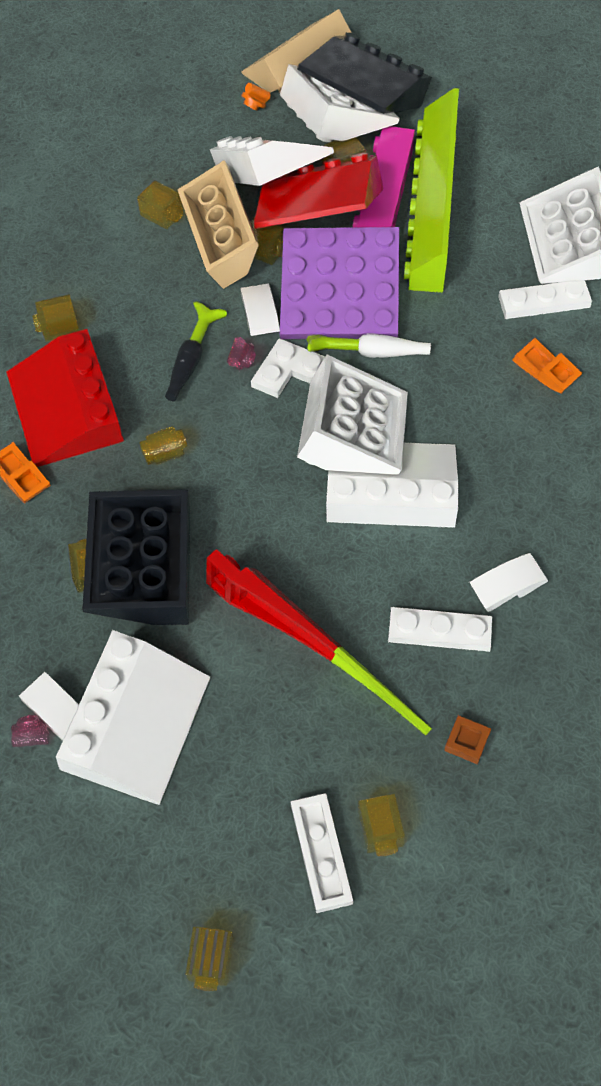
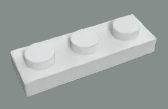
[499,280,592,319]
[388,607,492,652]
[291,793,353,913]

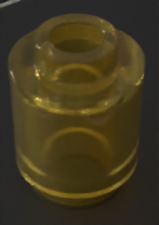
[139,426,188,465]

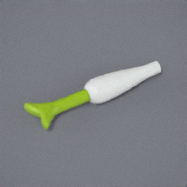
[306,333,431,358]

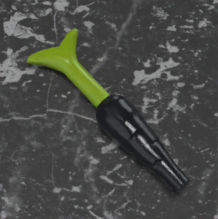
[165,301,227,401]

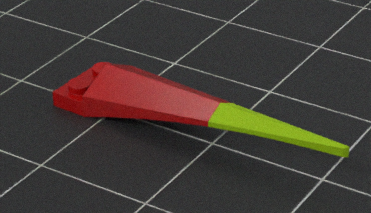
[206,549,432,735]

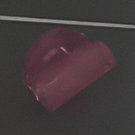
[227,337,256,371]
[11,715,49,747]

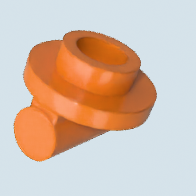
[241,83,270,111]

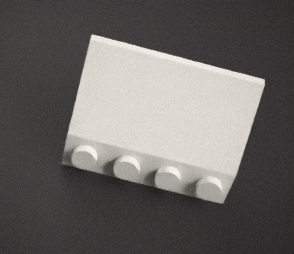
[280,64,400,142]
[210,136,334,186]
[519,166,601,284]
[297,355,408,475]
[326,443,458,527]
[56,630,210,805]

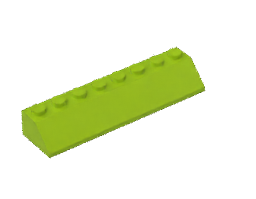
[404,88,459,293]

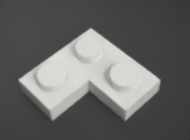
[251,338,325,398]

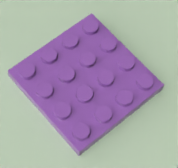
[280,227,399,339]

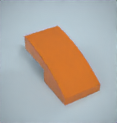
[512,338,582,393]
[0,442,51,503]

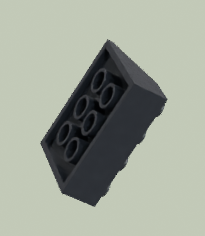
[297,32,432,114]
[82,490,190,625]

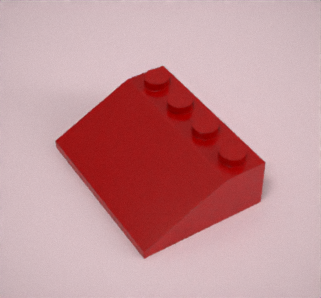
[254,153,383,229]
[6,329,124,467]

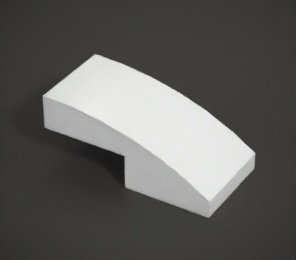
[240,284,280,336]
[470,553,548,612]
[19,672,79,741]

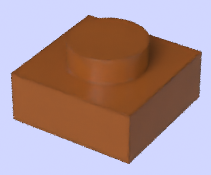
[444,715,491,765]

